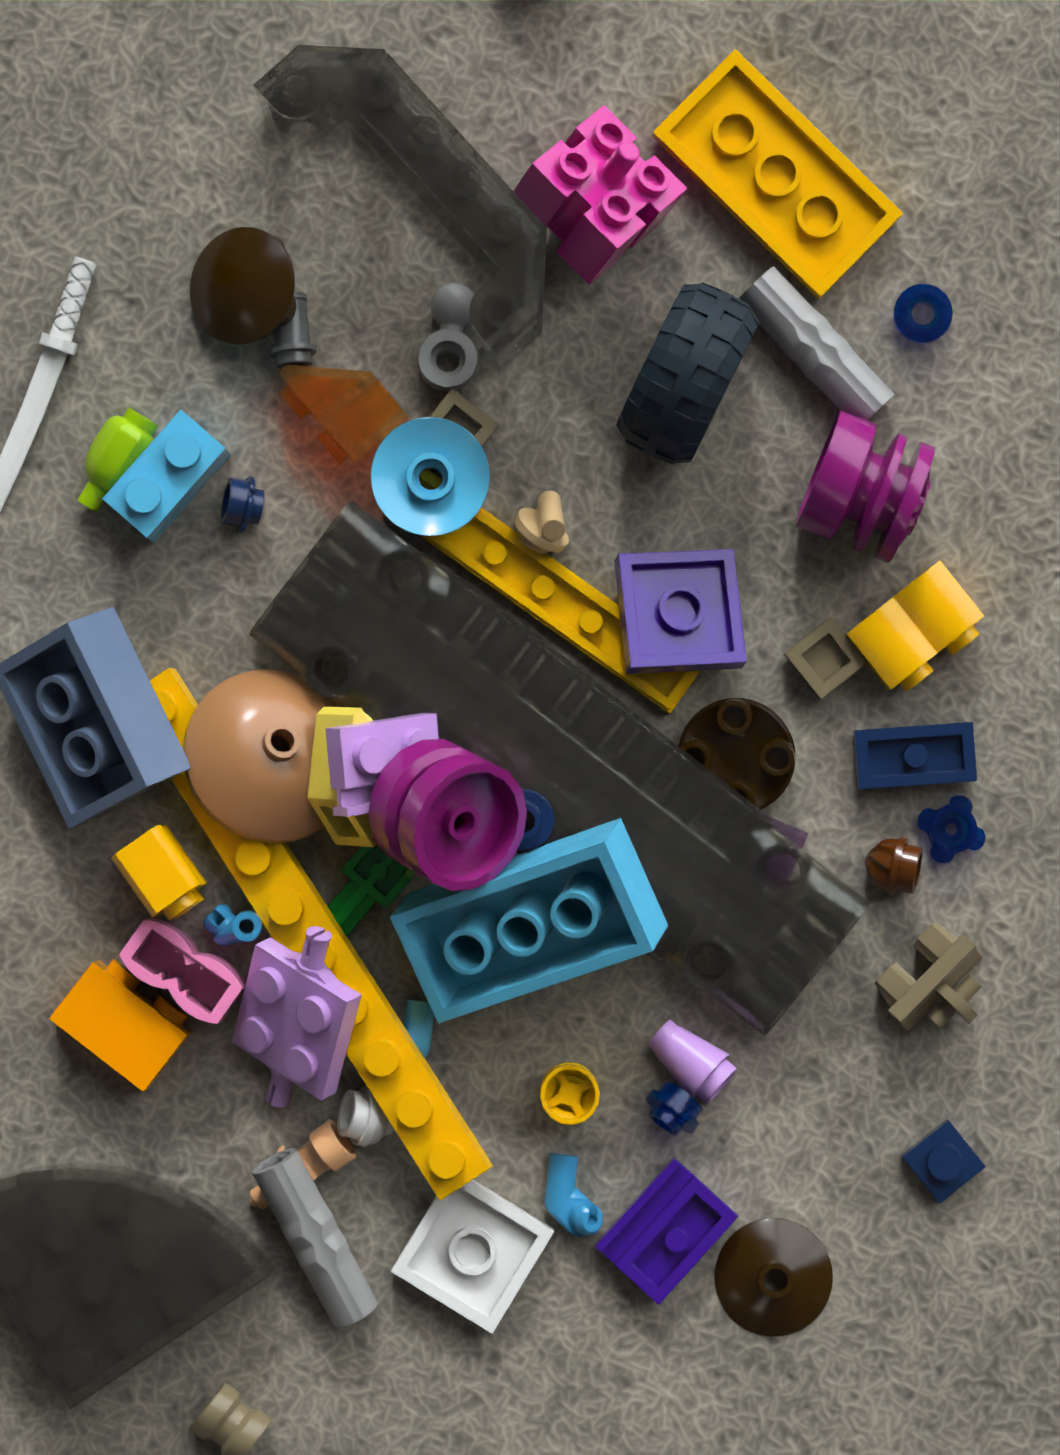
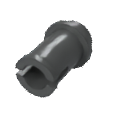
[270,292,317,370]

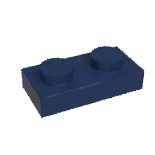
[853,722,977,790]

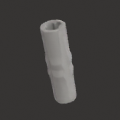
[739,266,895,420]
[252,1148,378,1328]

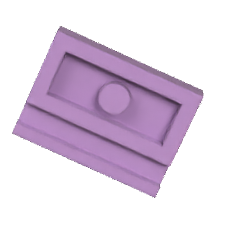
[325,713,439,817]

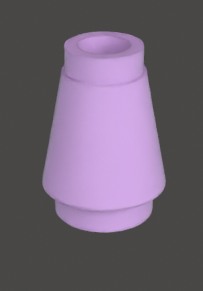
[648,1019,737,1105]

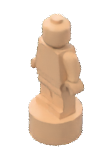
[249,1119,357,1210]

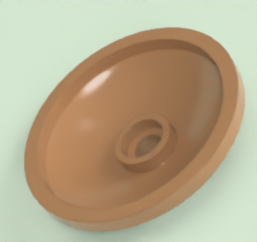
[183,669,341,843]

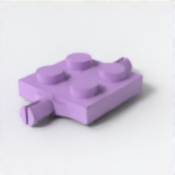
[232,926,362,1107]

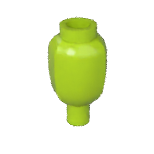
[77,407,159,512]

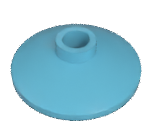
[371,417,490,536]

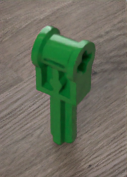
[328,844,416,937]

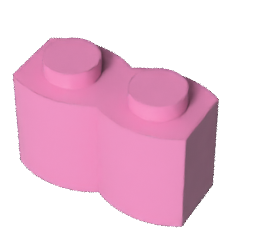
[119,918,246,1024]

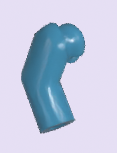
[203,904,264,946]
[544,1153,603,1237]

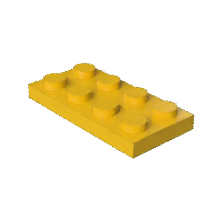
[652,49,903,300]

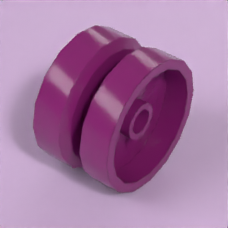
[368,739,527,891]

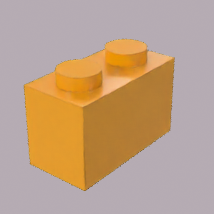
[49,959,192,1092]

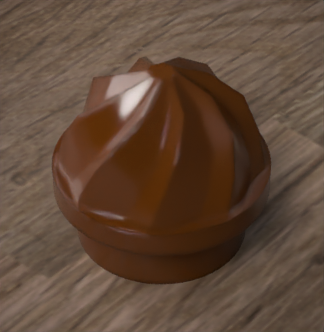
[865,837,923,896]

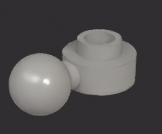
[418,283,478,392]

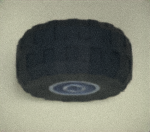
[616,282,759,465]

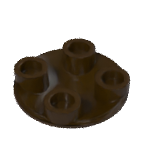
[190,227,297,345]
[676,698,796,817]

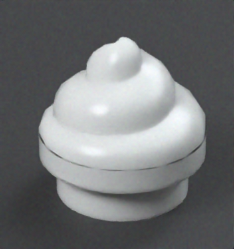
[337,1086,395,1147]

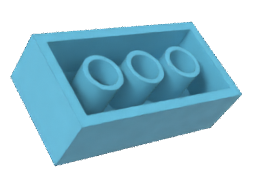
[390,818,668,1024]

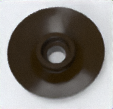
[715,1218,833,1336]

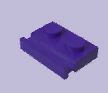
[594,1156,739,1305]

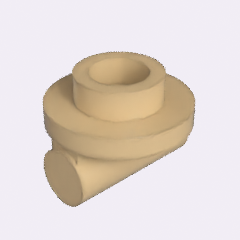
[514,491,569,554]

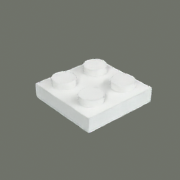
[391,1180,554,1334]

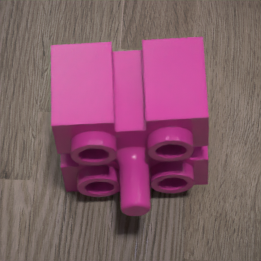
[506,105,688,285]

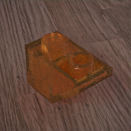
[278,365,410,468]

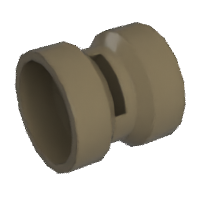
[188,1382,272,1455]

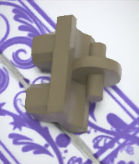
[875,923,983,1033]

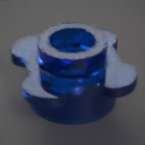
[917,795,986,863]

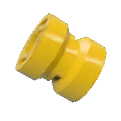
[540,1062,600,1125]

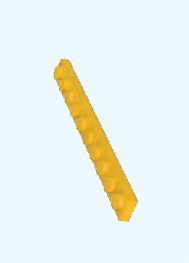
[150,668,493,1201]

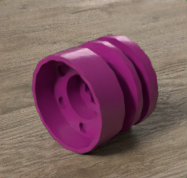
[794,410,935,563]

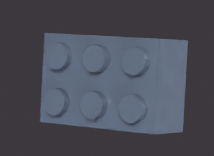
[0,607,191,829]

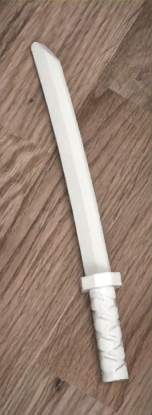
[0,256,97,512]

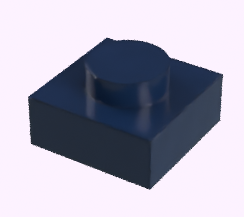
[901,1119,986,1204]

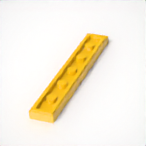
[418,469,700,714]

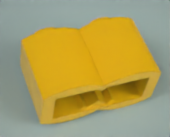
[845,561,984,692]
[111,825,207,921]

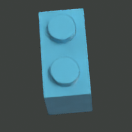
[102,409,231,543]

